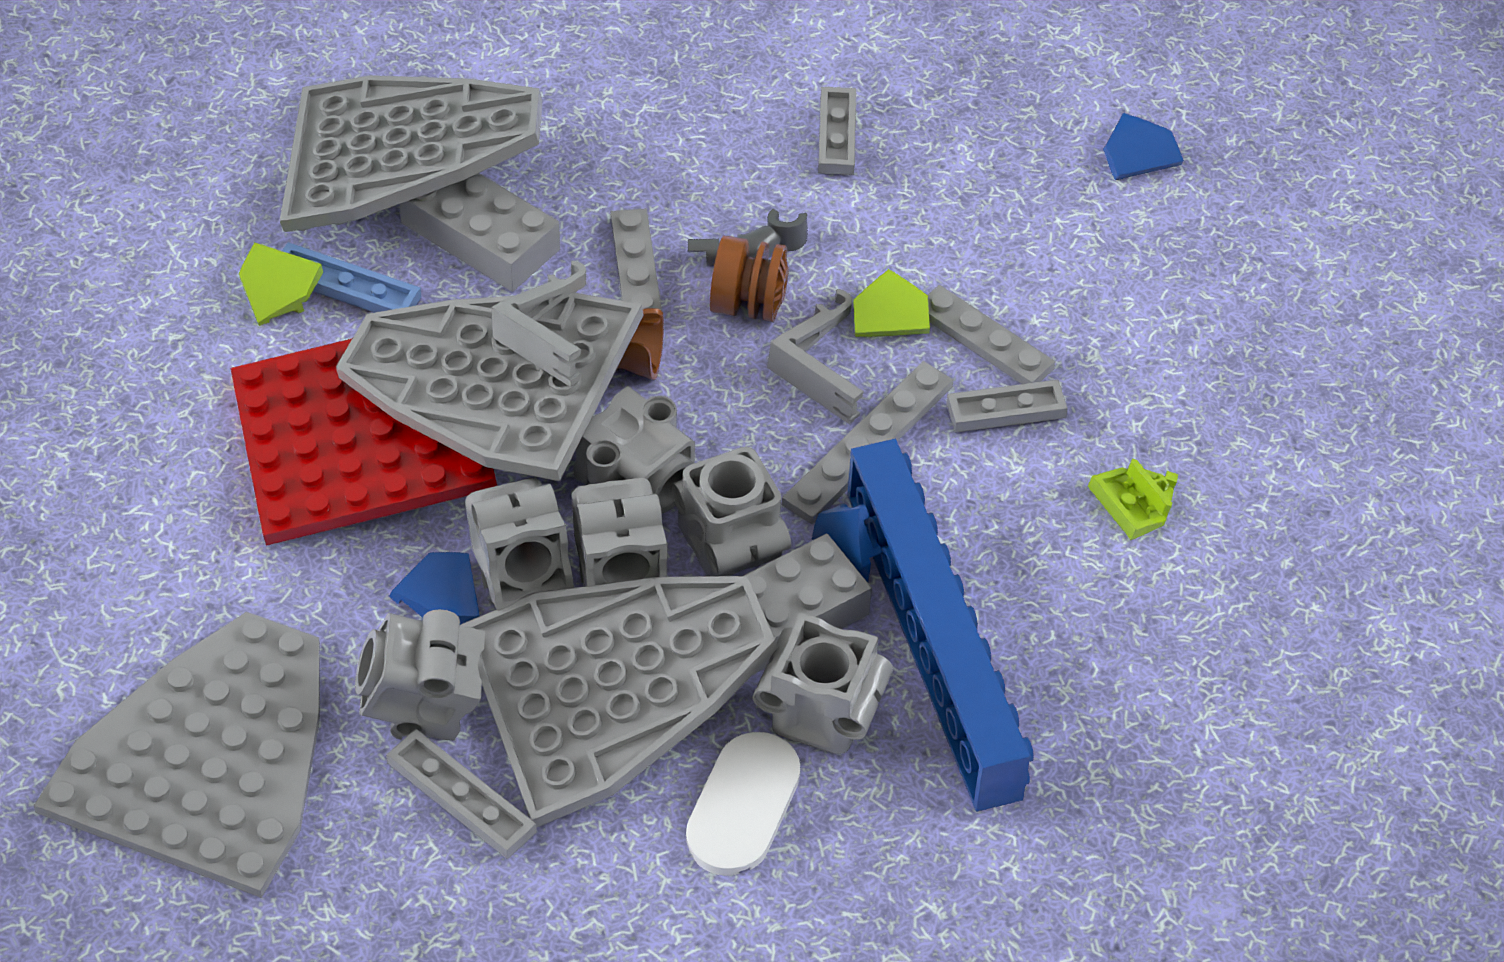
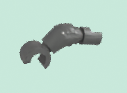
[688,209,808,266]

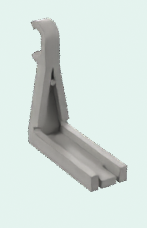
[491,261,586,387]
[767,289,864,425]

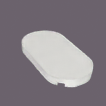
[686,732,800,876]

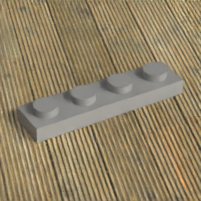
[610,208,662,311]
[928,285,1056,384]
[386,729,537,859]

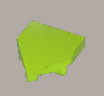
[239,242,323,326]
[853,269,930,337]
[1087,458,1179,540]

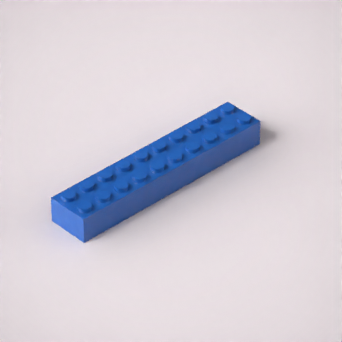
[847,438,1034,812]

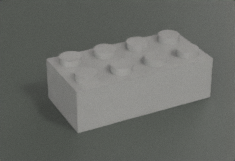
[400,173,560,292]
[743,534,872,675]

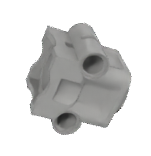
[573,386,695,514]
[671,447,791,576]
[465,478,574,610]
[572,478,667,587]
[355,609,485,740]
[752,612,893,754]

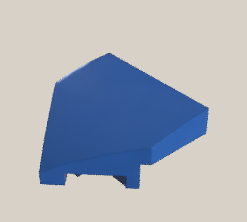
[1103,113,1184,180]
[811,504,882,583]
[388,552,480,625]

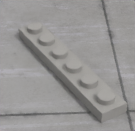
[782,361,953,525]

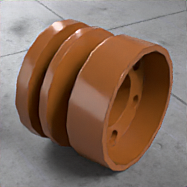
[710,235,789,323]

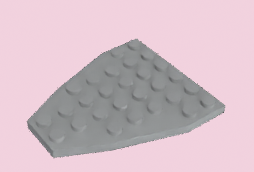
[280,75,543,232]
[336,292,644,481]
[461,576,778,828]
[34,612,320,898]

